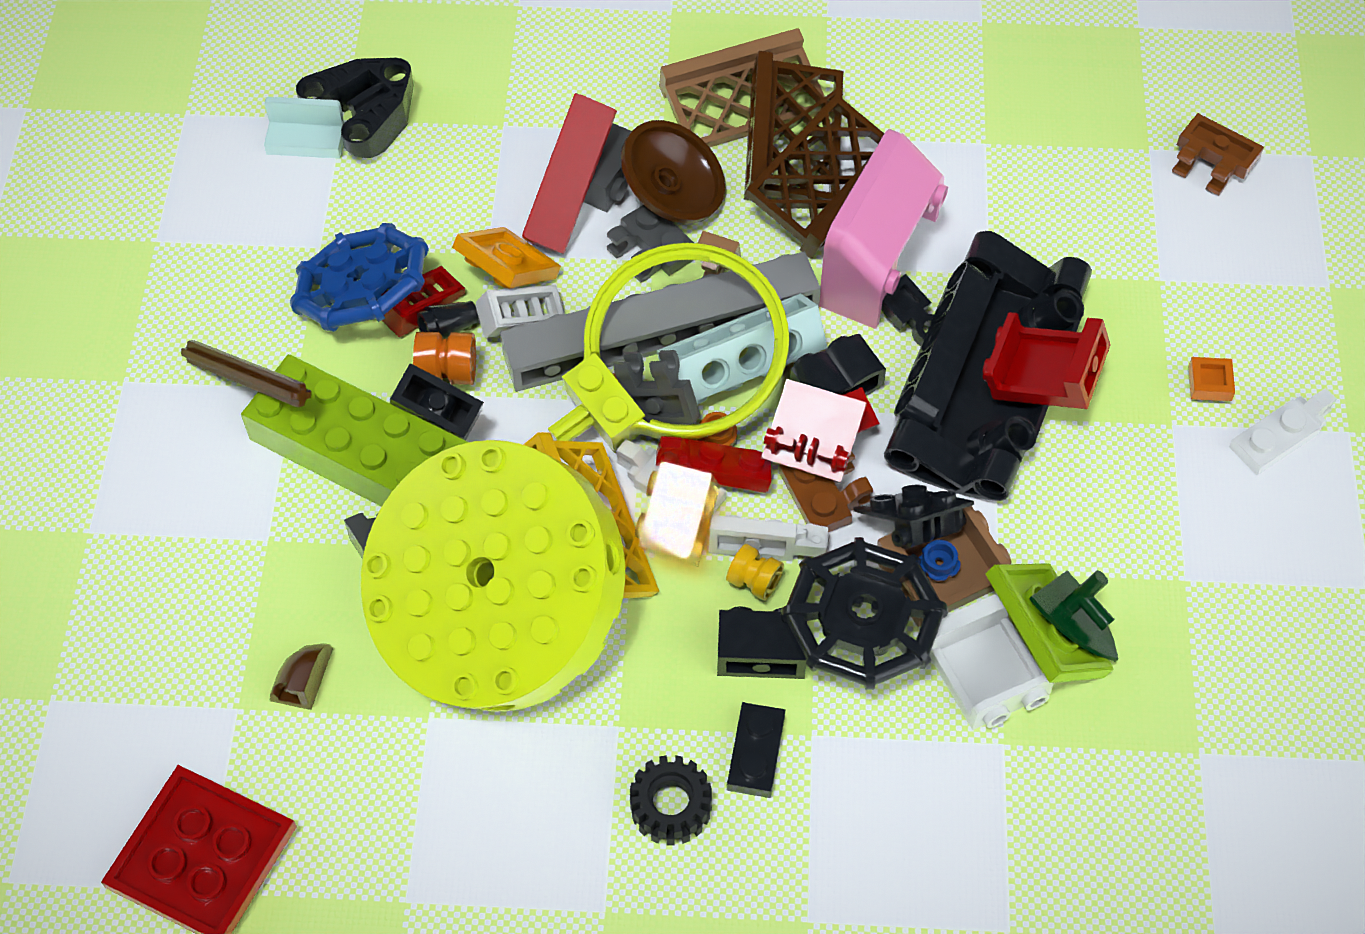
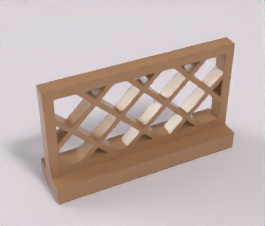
[659,28,825,147]

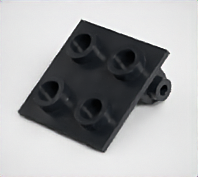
[853,484,974,549]

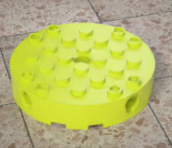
[361,440,625,712]

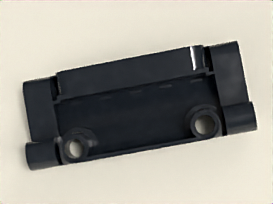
[884,231,1092,501]

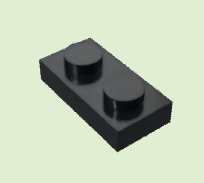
[726,702,786,798]

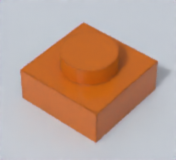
[1188,357,1235,401]

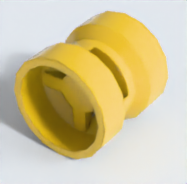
[726,544,784,601]

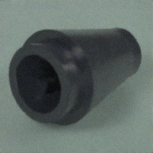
[417,301,479,339]

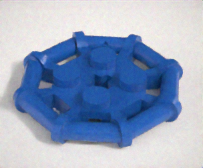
[290,223,429,331]

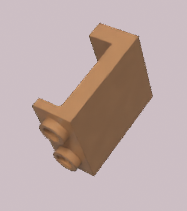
[877,506,1012,627]

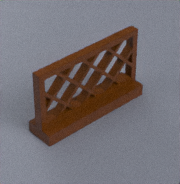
[744,51,844,201]
[744,94,884,259]

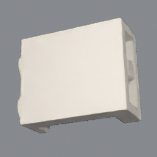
[929,593,1054,730]

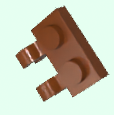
[1172,113,1264,196]
[779,451,874,533]

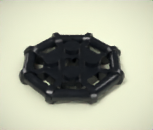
[781,537,948,690]

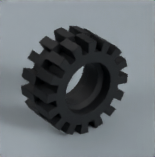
[630,755,712,846]

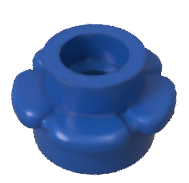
[919,540,961,581]

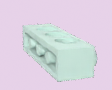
[657,293,827,405]

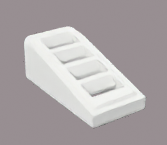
[476,285,565,338]

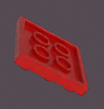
[101,764,297,934]

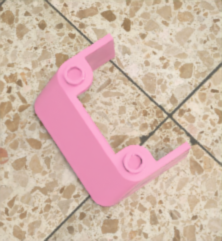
[819,128,949,329]

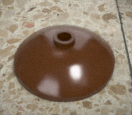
[621,120,725,224]

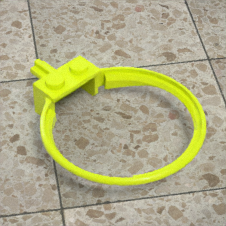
[548,243,789,453]

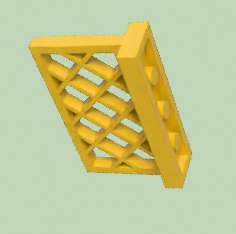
[523,432,659,598]

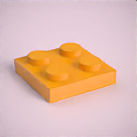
[452,227,561,289]

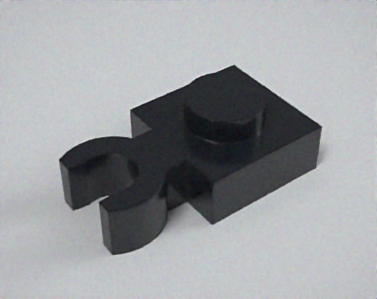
[881,274,934,346]

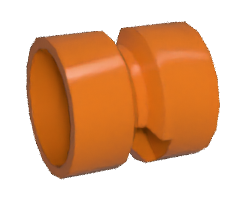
[413,332,477,385]

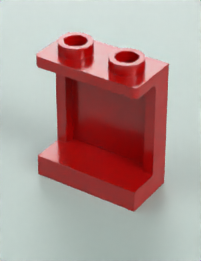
[983,312,1111,410]

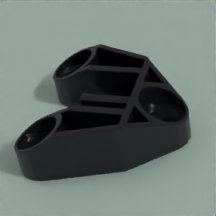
[296,57,414,158]

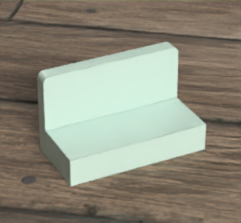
[264,96,345,159]

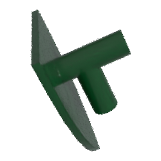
[1029,570,1119,662]

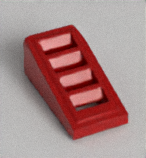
[381,266,465,338]

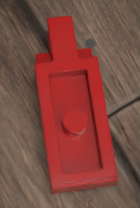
[656,436,772,493]

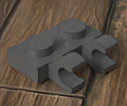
[607,205,694,283]
[613,350,701,424]

